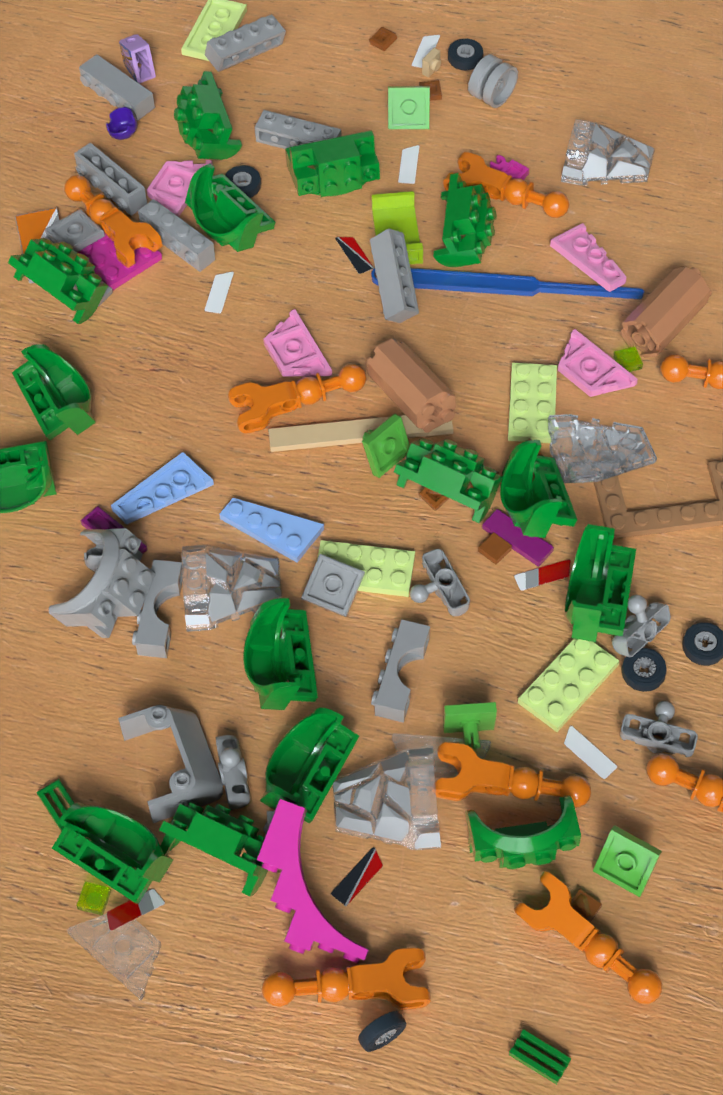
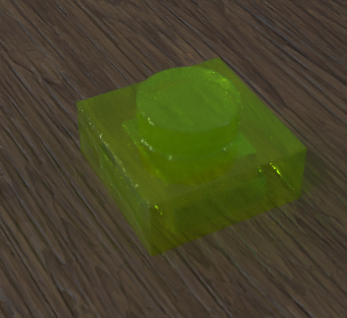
[614,347,643,372]
[76,882,111,916]

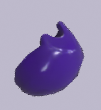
[106,107,138,140]

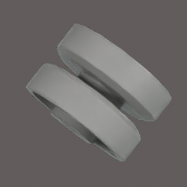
[468,54,518,108]

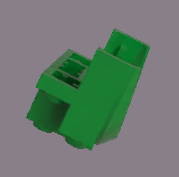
[285,130,380,197]
[0,441,57,513]
[564,524,636,642]

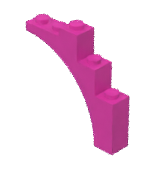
[257,799,369,963]

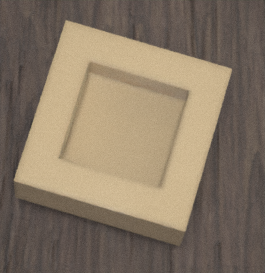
[422,48,441,78]

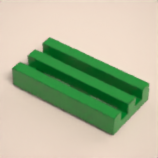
[36,779,75,832]
[509,1029,571,1085]

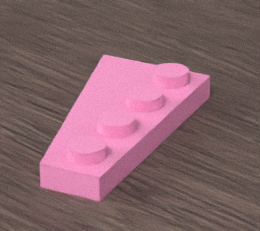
[550,223,626,292]

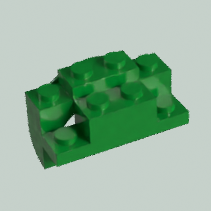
[174,71,242,160]
[185,164,276,252]
[433,173,497,267]
[8,238,108,324]
[12,344,96,440]
[394,438,502,523]
[500,440,578,538]
[243,598,318,710]
[260,707,359,823]
[465,795,581,869]
[52,802,174,904]
[159,802,268,897]

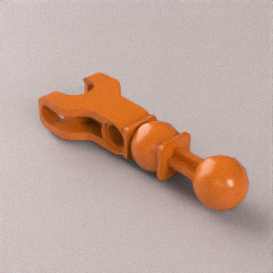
[443,152,570,218]
[64,175,163,268]
[660,354,723,389]
[228,364,367,433]
[433,742,591,808]
[646,753,723,812]
[514,871,662,1004]
[262,948,431,1010]

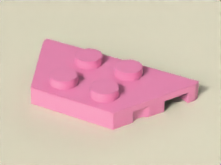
[147,160,213,217]
[263,309,332,376]
[558,329,638,397]

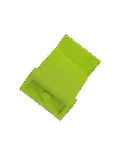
[372,191,423,265]

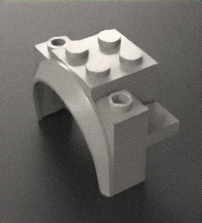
[49,528,155,638]

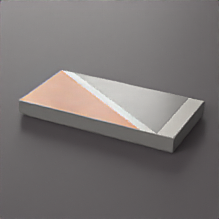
[15,208,60,284]

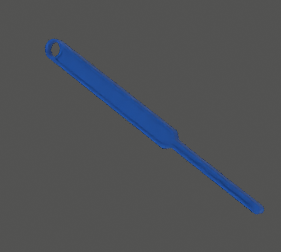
[371,268,644,299]

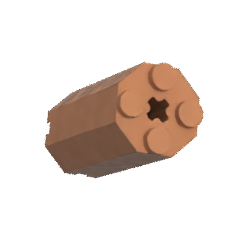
[620,267,712,358]
[366,338,456,433]

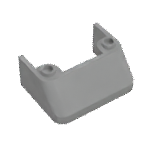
[118,705,223,823]

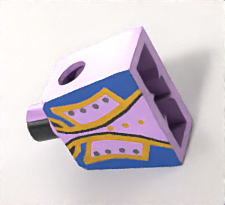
[119,34,156,84]

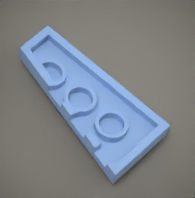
[111,452,214,524]
[219,498,324,563]

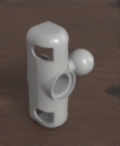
[410,549,470,616]
[612,595,671,657]
[620,701,698,757]
[216,735,250,810]

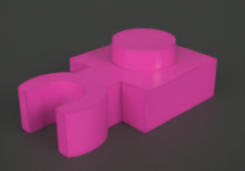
[490,155,529,180]

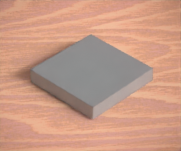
[45,209,105,252]
[301,554,365,617]

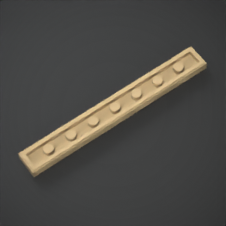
[268,415,453,452]

